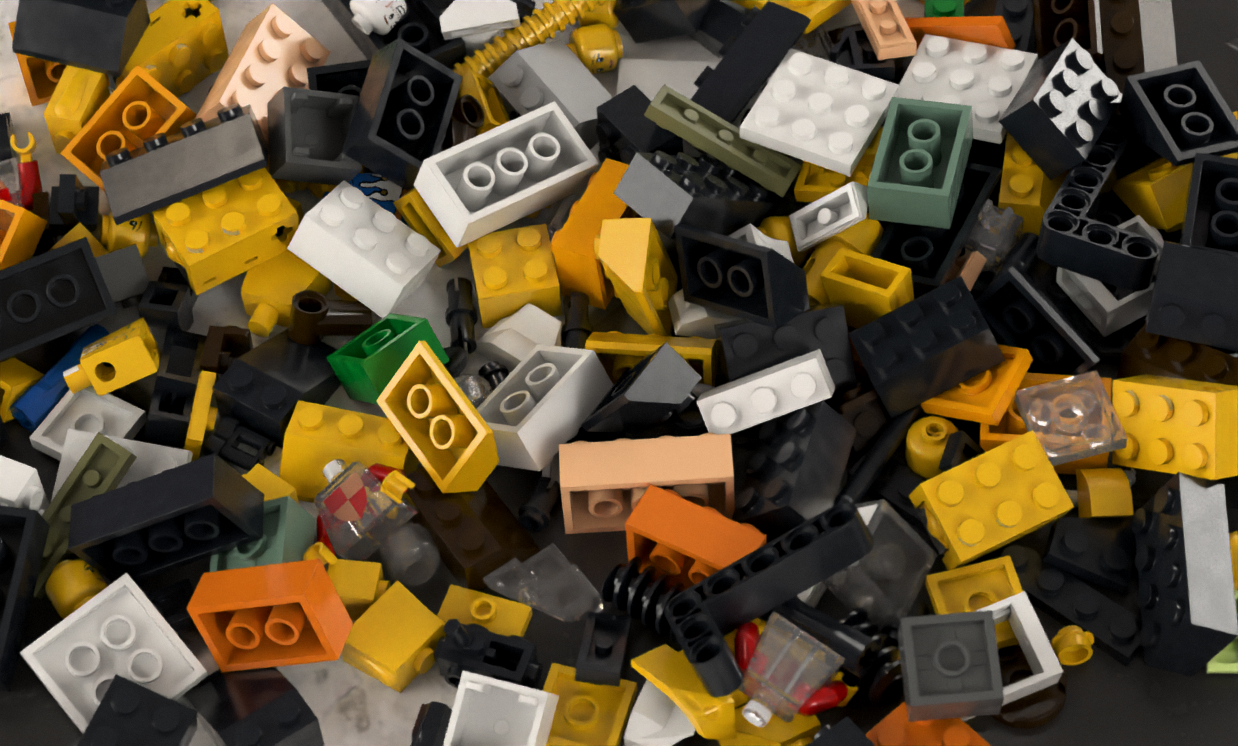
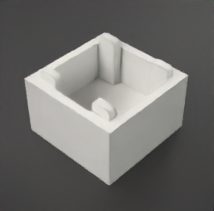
[443,671,559,746]

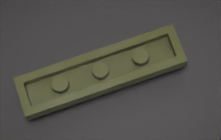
[644,85,802,197]
[33,432,137,600]

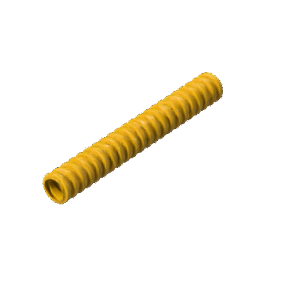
[452,0,605,99]

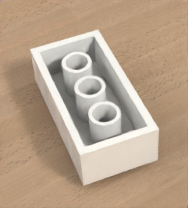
[413,101,599,248]

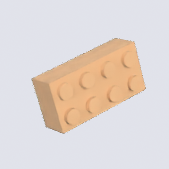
[195,3,330,160]
[559,433,735,534]

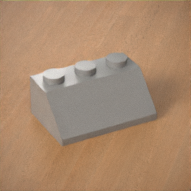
[488,39,613,150]

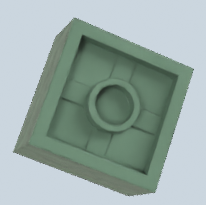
[209,496,316,572]

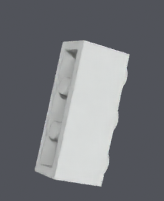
[696,349,835,434]

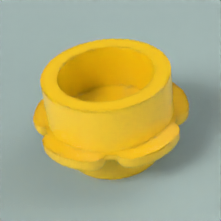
[1051,626,1094,665]

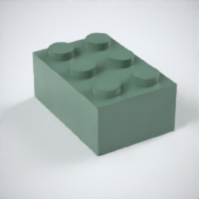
[867,97,973,229]

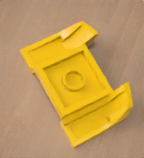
[631,618,824,740]

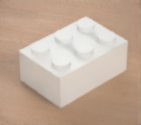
[287,180,441,318]
[476,344,613,471]

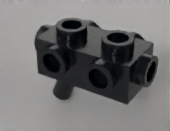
[434,619,543,689]

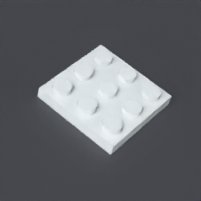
[898,34,1038,144]
[740,48,900,177]
[20,573,208,734]

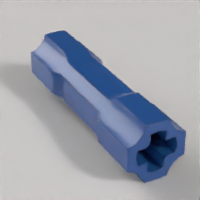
[9,323,110,433]

